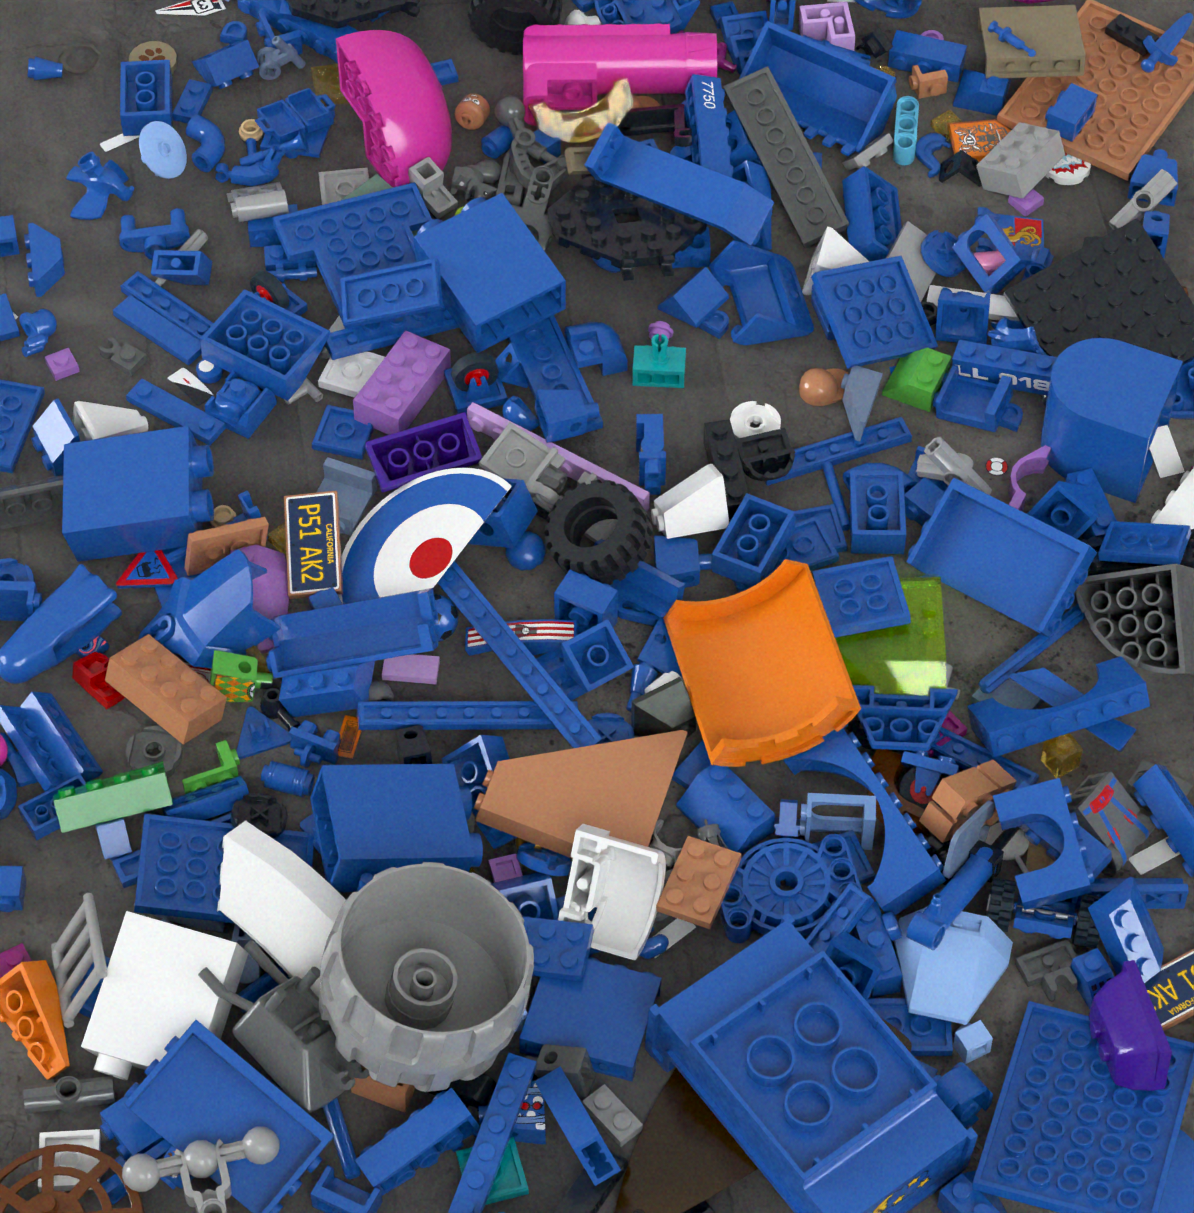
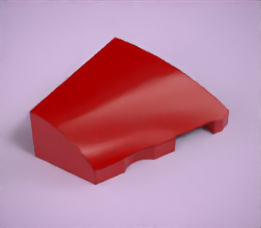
[72,652,126,709]

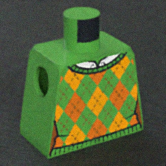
[210,650,273,702]

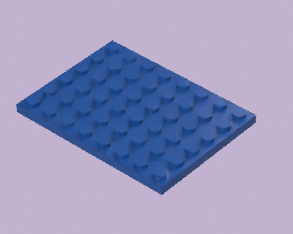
[972,1001,1194,1213]

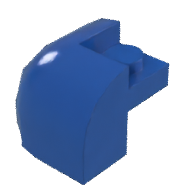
[564,322,628,376]

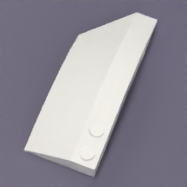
[217,821,346,997]

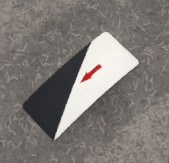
[168,368,213,406]

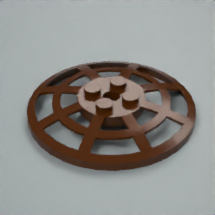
[0,1144,145,1213]

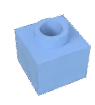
[953,1020,993,1064]

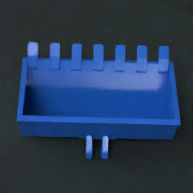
[739,21,897,156]

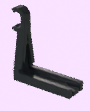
[614,104,692,147]

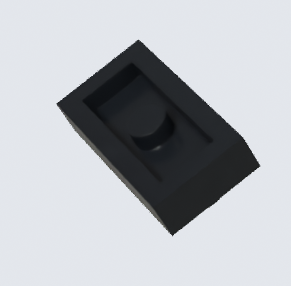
[1105,14,1159,56]

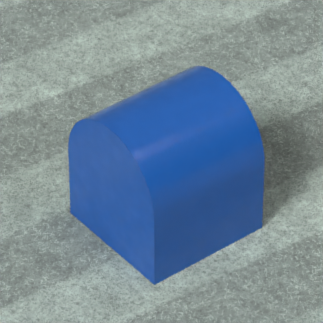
[1040,338,1183,503]

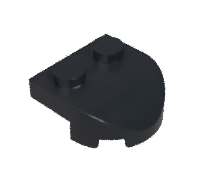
[735,428,795,481]

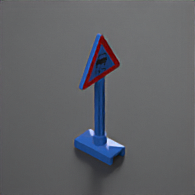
[116,491,268,589]

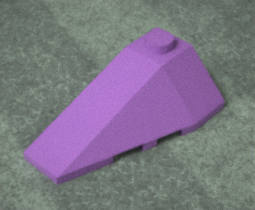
[230,544,290,654]

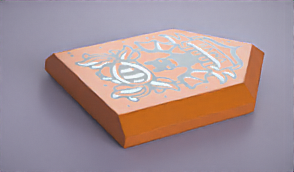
[947,119,1011,162]

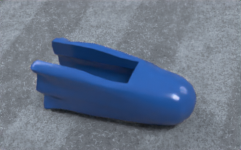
[0,564,122,684]

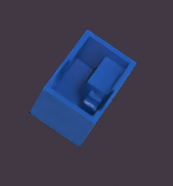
[467,478,538,548]

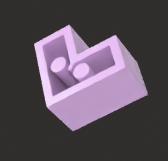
[798,2,855,51]

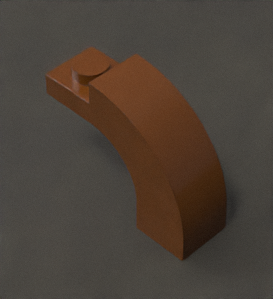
[867,749,930,837]

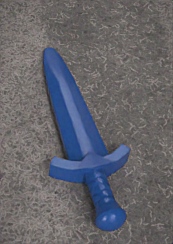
[1141,13,1193,73]

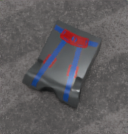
[1067,771,1156,877]

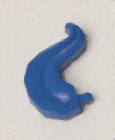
[915,133,951,178]

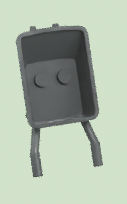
[198,940,370,1113]

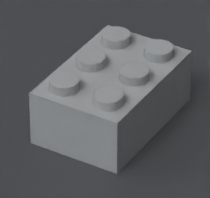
[976,122,1065,199]

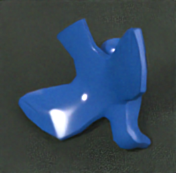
[66,152,134,220]

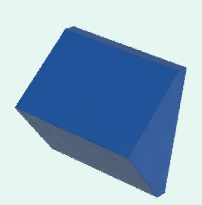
[658,267,729,328]
[1026,481,1099,539]
[560,619,634,693]

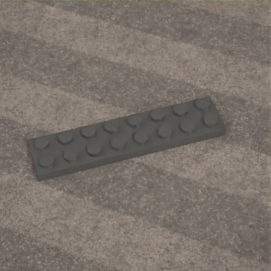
[723,66,849,248]

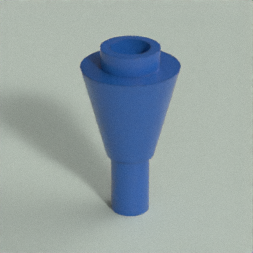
[626,662,658,712]

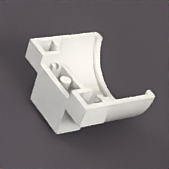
[558,824,666,960]

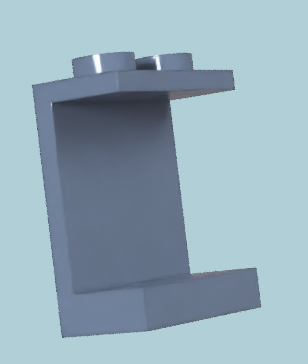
[316,457,377,536]

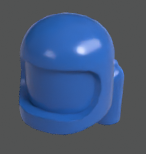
[19,309,57,357]

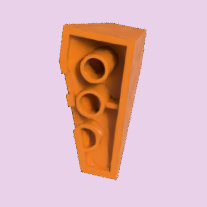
[0,960,70,1080]

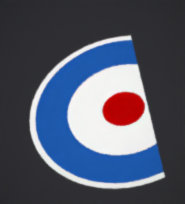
[337,468,511,604]

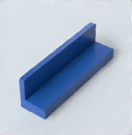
[594,539,685,617]

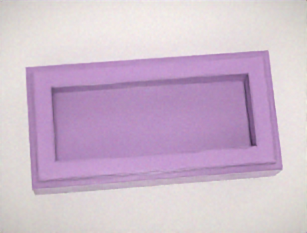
[382,654,440,684]

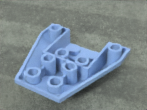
[894,906,1013,1025]

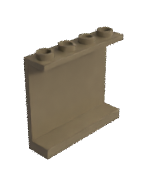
[977,5,1086,79]

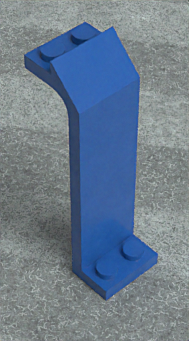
[584,122,774,246]

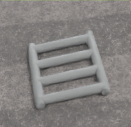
[51,893,107,1028]

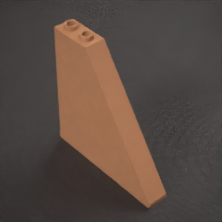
[474,730,687,859]

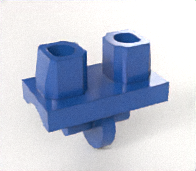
[289,720,341,768]

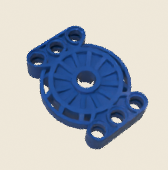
[719,834,862,943]

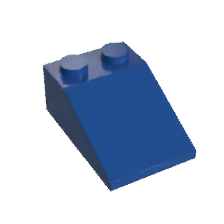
[850,471,906,554]

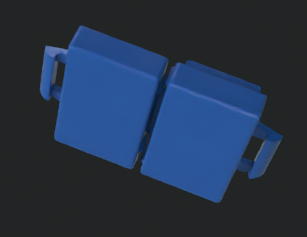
[255,88,335,144]

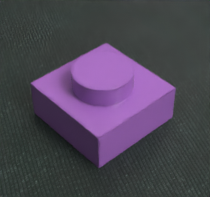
[1008,189,1044,217]
[45,347,79,381]
[488,853,523,883]

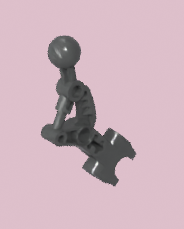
[494,96,569,251]

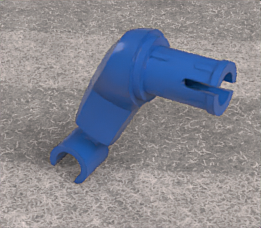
[216,144,286,186]

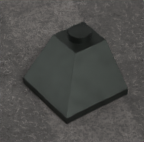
[631,677,696,739]

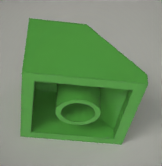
[882,348,952,412]

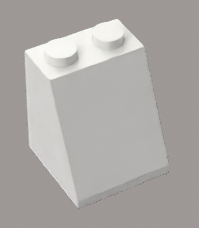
[651,464,729,539]

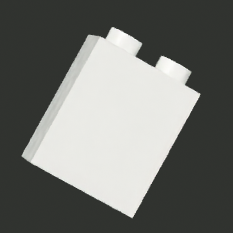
[81,911,248,1080]

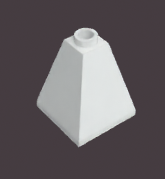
[802,226,869,295]
[72,401,148,442]

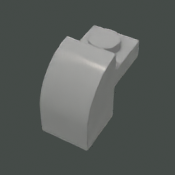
[408,157,458,219]

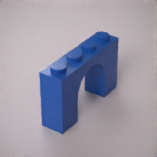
[993,778,1095,910]

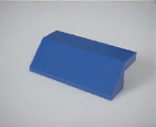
[0,692,103,792]

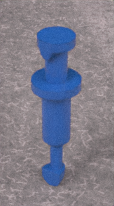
[988,21,1036,57]

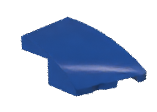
[719,10,768,75]

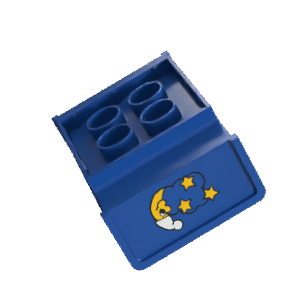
[645,913,978,1213]

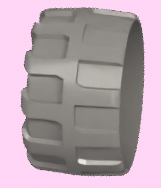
[319,862,534,1092]

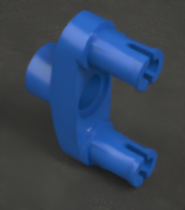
[119,208,190,260]

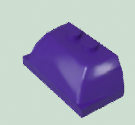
[365,412,483,493]
[1089,960,1172,1091]

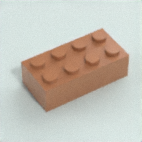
[105,634,227,745]

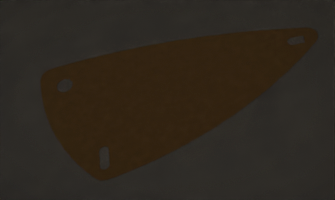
[614,1016,912,1213]

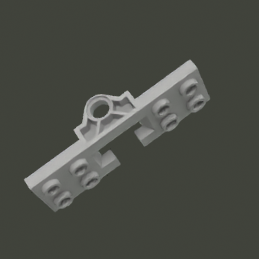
[479,422,617,542]

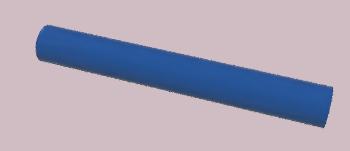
[822,462,850,531]

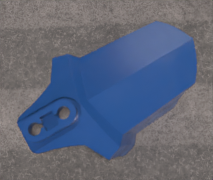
[138,549,280,668]

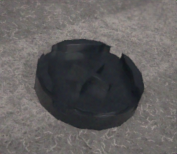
[231,793,288,839]

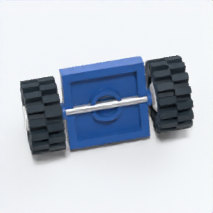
[986,877,1102,949]

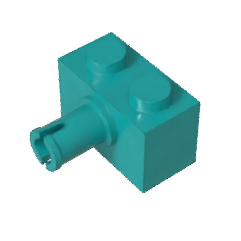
[633,334,686,388]

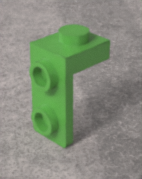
[182,740,240,794]

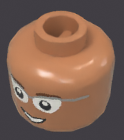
[454,93,490,130]

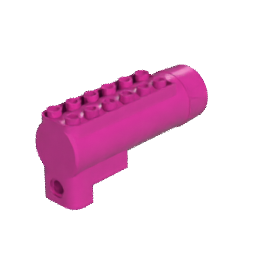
[523,24,717,126]

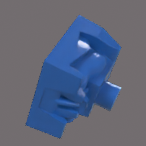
[935,287,991,344]
[205,371,277,439]

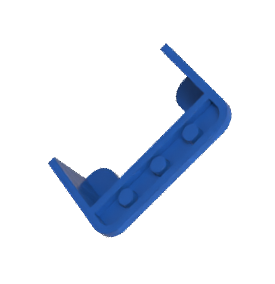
[709,240,814,346]

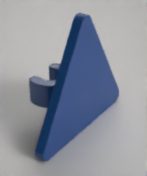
[236,707,291,759]

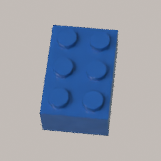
[120,60,173,136]
[712,493,795,587]

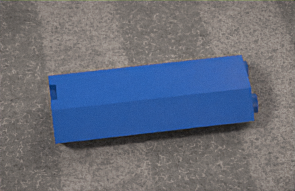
[266,588,438,678]

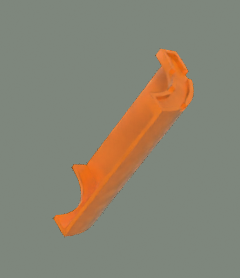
[663,559,861,767]

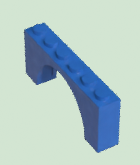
[967,656,1150,757]

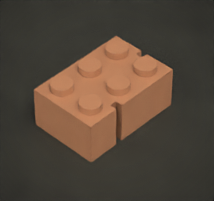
[919,760,1017,843]

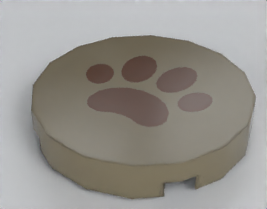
[129,41,177,74]

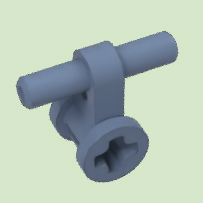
[257,36,306,80]

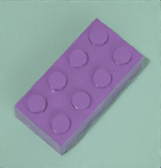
[353,330,451,435]

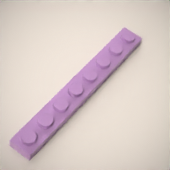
[467,402,650,512]

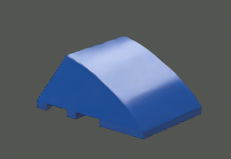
[853,685,958,751]

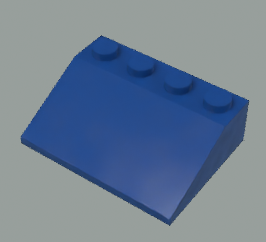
[200,289,330,401]

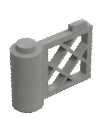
[227,182,289,222]

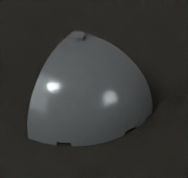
[1075,564,1194,674]

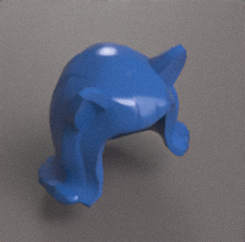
[988,317,1049,356]

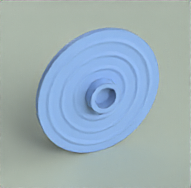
[139,121,187,179]

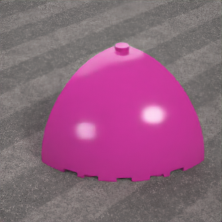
[336,30,452,188]

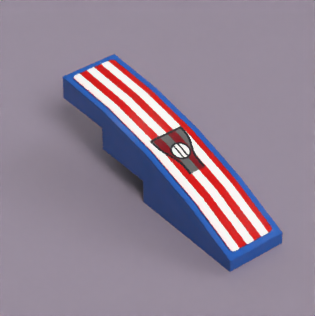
[465,619,579,656]

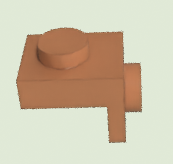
[909,65,948,99]

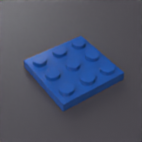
[812,556,911,637]

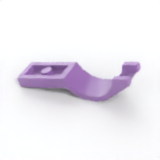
[1008,445,1051,512]

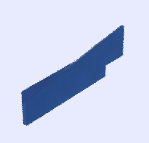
[1009,668,1136,753]

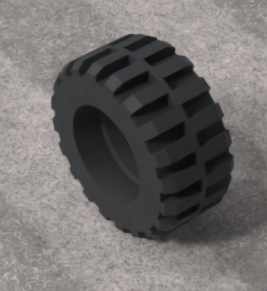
[468,0,563,55]
[544,480,653,585]

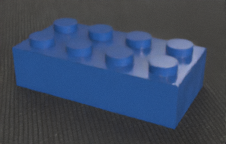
[18,774,86,841]

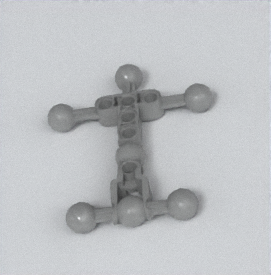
[122,1126,280,1213]

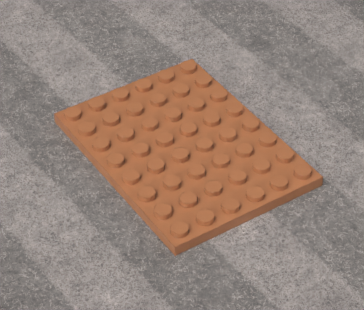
[997,0,1194,181]

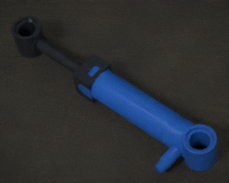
[906,826,1022,950]

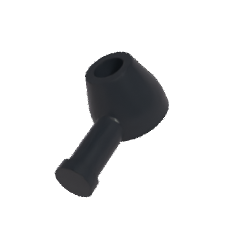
[260,688,301,731]

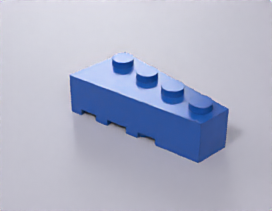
[355,1088,480,1196]

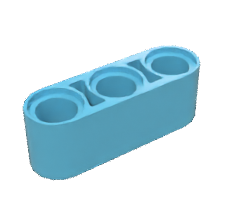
[893,96,919,165]

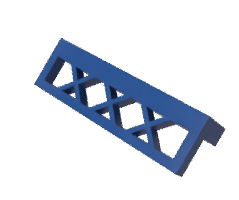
[1069,878,1189,909]

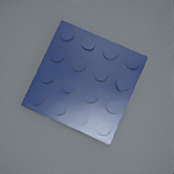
[811,255,938,369]

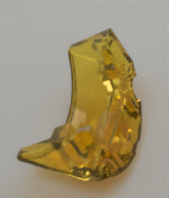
[529,77,634,142]

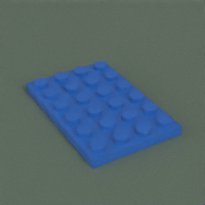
[134,814,314,923]

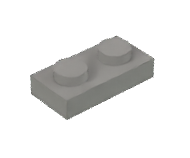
[842,133,894,171]
[582,1084,643,1147]

